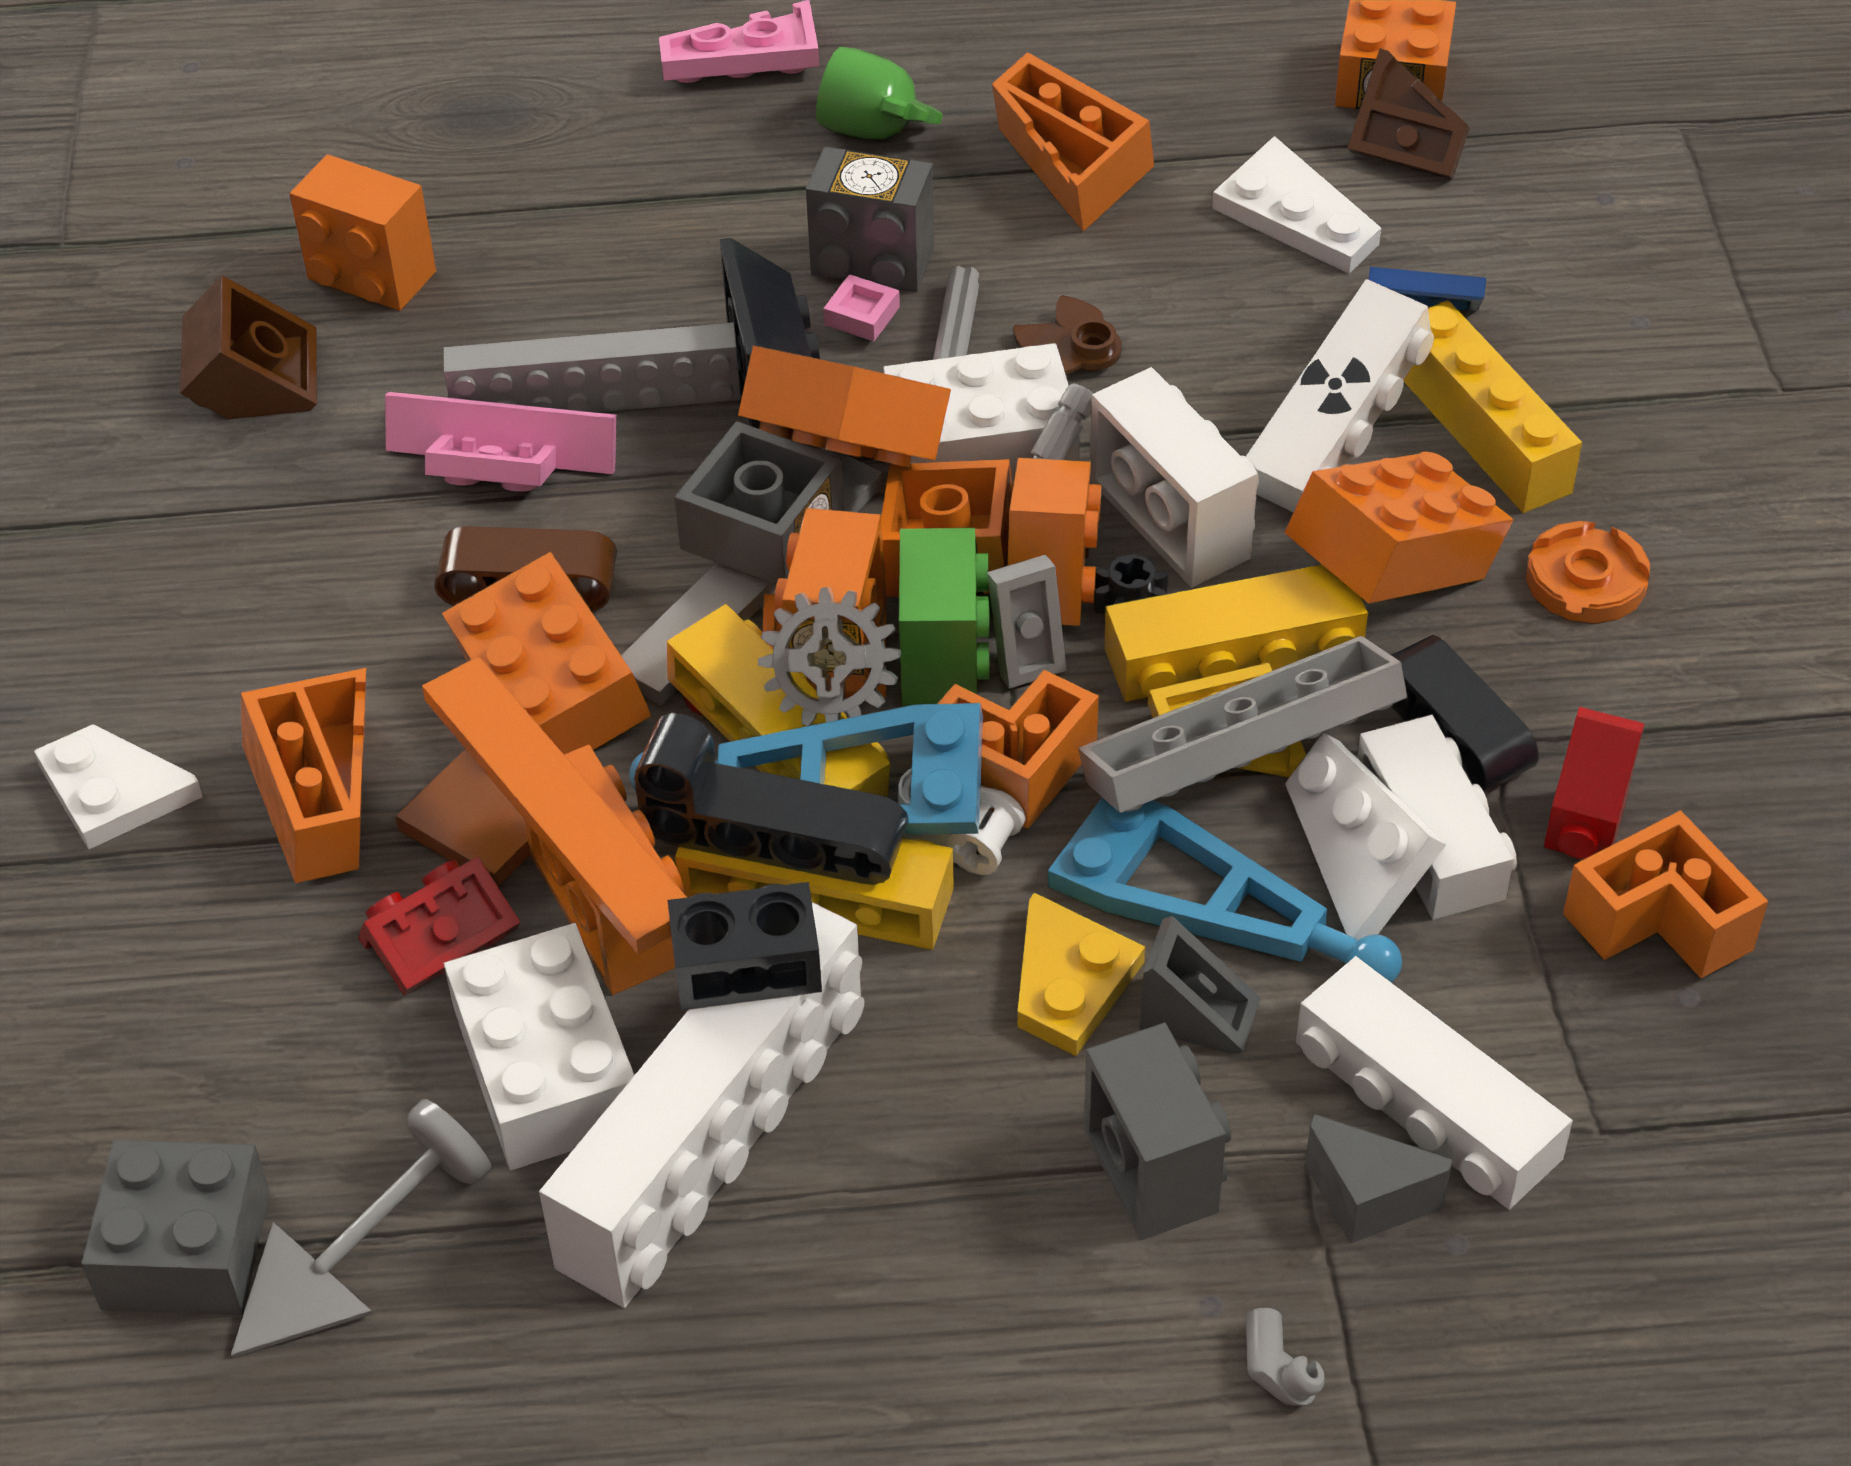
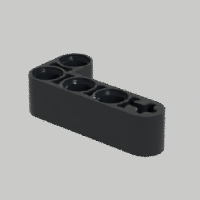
[634,713,909,885]

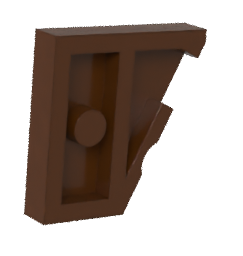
[1347,48,1470,180]

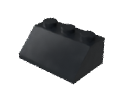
[719,238,820,429]

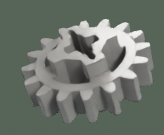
[758,587,901,726]

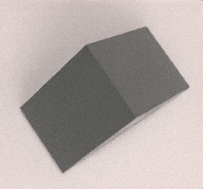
[1140,916,1261,1054]
[1305,1114,1453,1243]

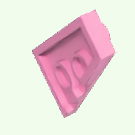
[659,0,820,83]

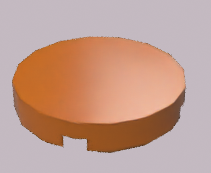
[1526,521,1650,624]

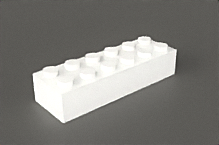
[539,902,864,1309]

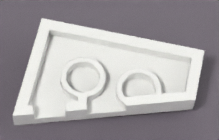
[1212,136,1381,274]
[1285,732,1446,940]

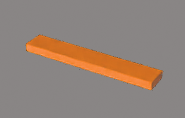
[422,656,687,955]

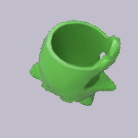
[816,47,943,140]

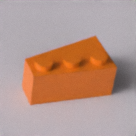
[992,52,1154,232]
[241,668,366,883]

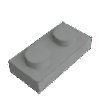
[987,554,1067,689]

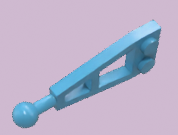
[629,703,983,835]
[1048,798,1402,983]

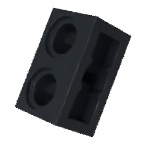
[667,882,822,1010]

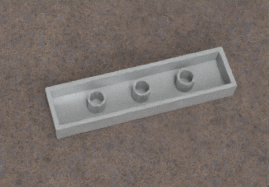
[444,323,740,413]
[1078,636,1407,813]

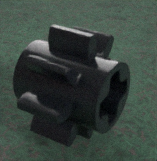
[1094,554,1168,613]

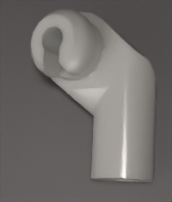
[1246,1308,1325,1406]

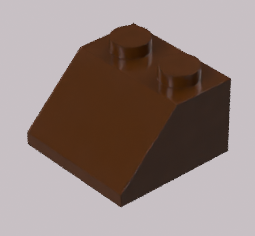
[180,275,317,419]

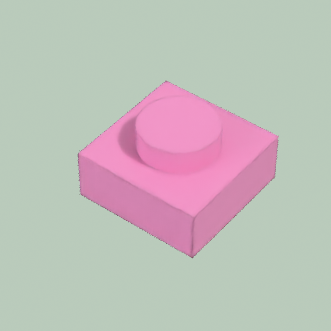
[823,274,900,342]

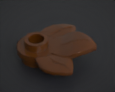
[1013,295,1122,375]

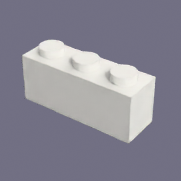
[1357,715,1517,920]

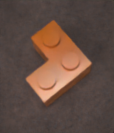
[1008,458,1102,626]
[938,670,1099,829]
[1563,810,1769,978]

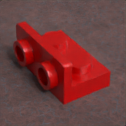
[358,856,521,996]

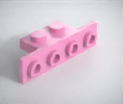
[385,392,616,491]

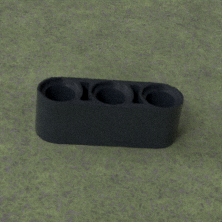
[1391,635,1539,792]

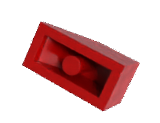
[1543,706,1645,859]

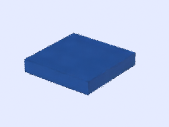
[1368,267,1487,312]

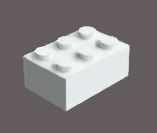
[884,343,1080,483]
[1090,367,1259,588]
[444,923,634,1171]

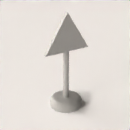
[231,1099,491,1358]

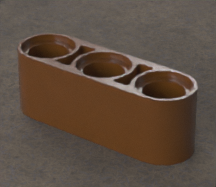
[434,526,617,612]

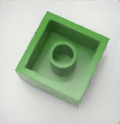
[899,528,989,706]

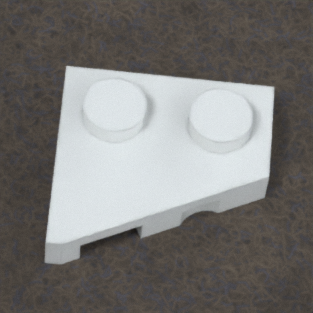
[34,724,203,850]

